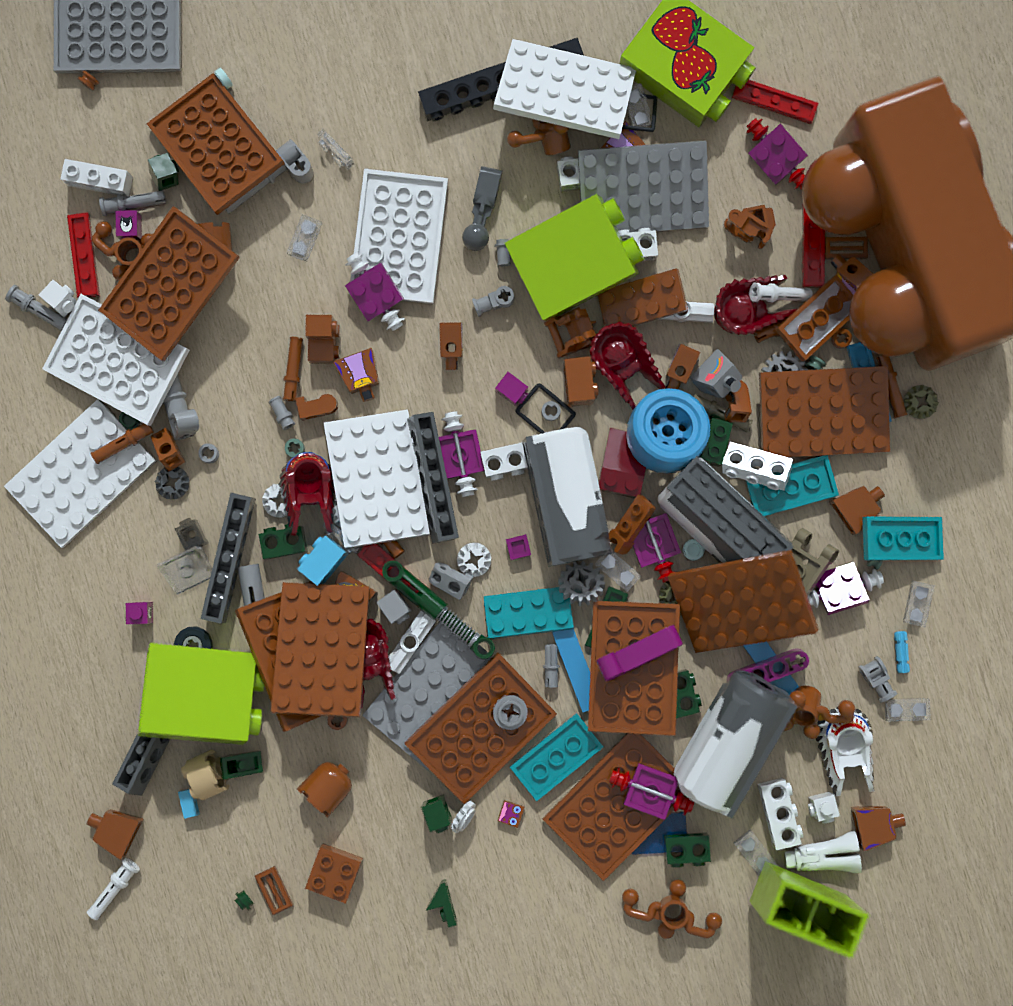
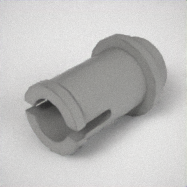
[494,239,511,266]

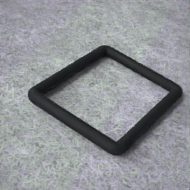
[622,94,658,132]
[515,383,576,434]

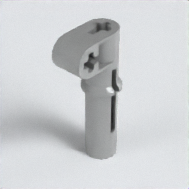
[225,139,314,214]
[162,374,199,440]
[237,564,265,606]

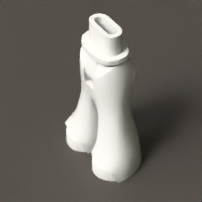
[784,831,862,873]

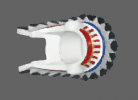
[815,707,874,797]

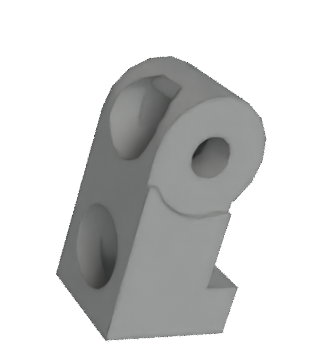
[429,562,474,600]

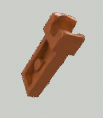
[609,495,656,555]

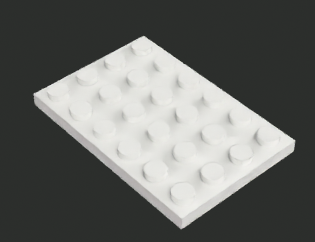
[493,39,636,139]
[349,169,448,304]
[42,294,190,426]
[4,399,157,548]
[324,410,430,549]

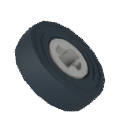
[174,626,213,649]

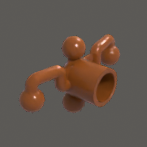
[507,119,571,155]
[92,221,152,281]
[783,686,855,739]
[622,880,722,939]

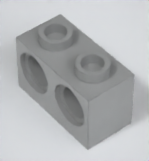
[376,590,412,625]

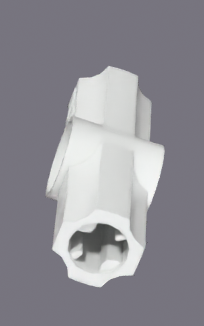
[659,301,714,323]
[389,610,436,674]

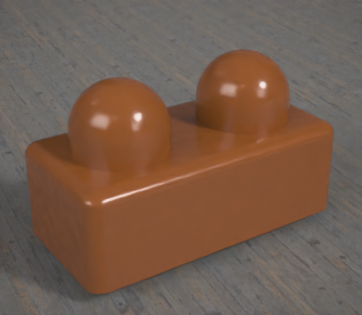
[802,76,1013,371]

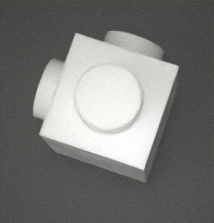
[39,280,77,317]
[808,792,840,823]

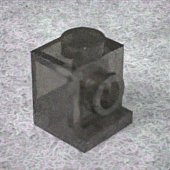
[175,518,209,552]

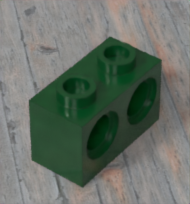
[700,418,733,467]
[258,524,308,560]
[676,669,702,719]
[421,794,452,834]
[664,832,711,868]

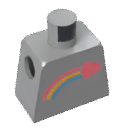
[690,349,742,398]

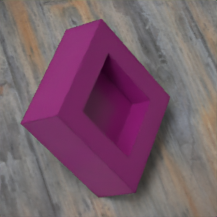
[506,534,531,560]

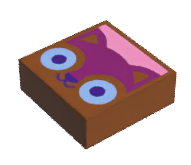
[497,800,525,828]

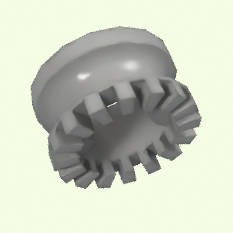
[541,401,561,421]
[198,443,219,464]

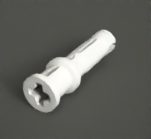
[749,282,813,303]
[87,858,140,920]

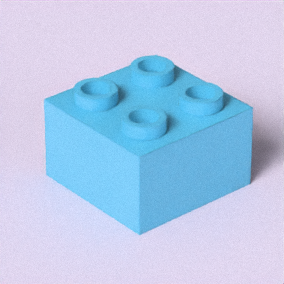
[297,536,349,586]

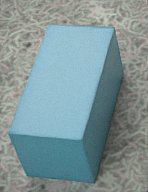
[178,789,200,819]

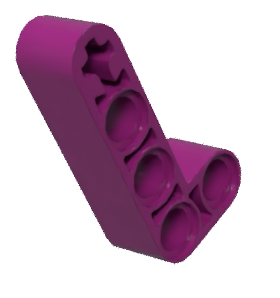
[596,625,684,681]
[727,648,809,683]

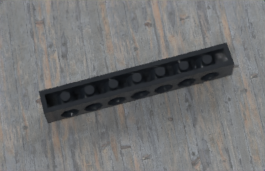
[418,37,584,121]

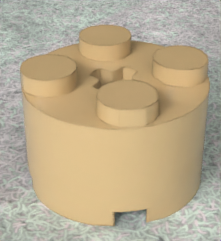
[181,750,230,800]

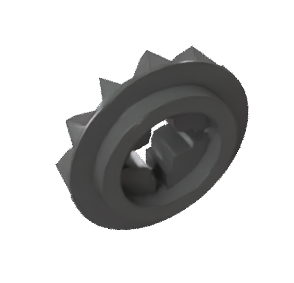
[155,467,189,500]

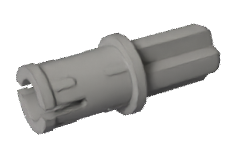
[543,644,560,688]

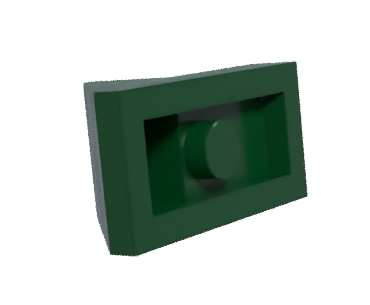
[220,751,263,780]
[426,879,457,928]

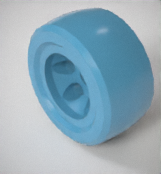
[626,388,710,474]

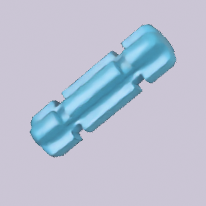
[894,631,910,673]

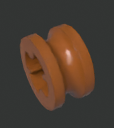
[78,70,99,91]
[831,328,852,349]
[327,716,348,730]

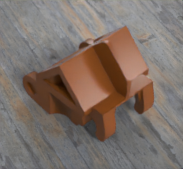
[724,205,776,249]
[544,307,597,358]

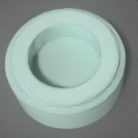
[214,68,233,89]
[682,539,705,561]

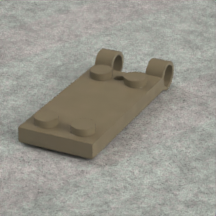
[791,528,839,597]

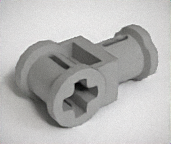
[472,286,515,317]
[858,656,897,703]

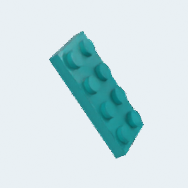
[745,455,839,516]
[862,516,944,560]
[483,587,574,639]
[510,713,604,801]

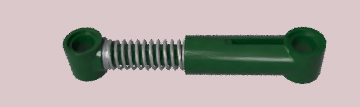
[382,560,495,660]

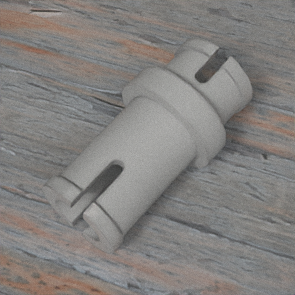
[268,396,295,430]

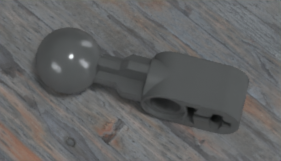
[462,166,502,251]

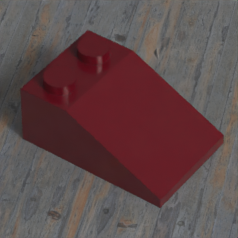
[598,428,646,498]

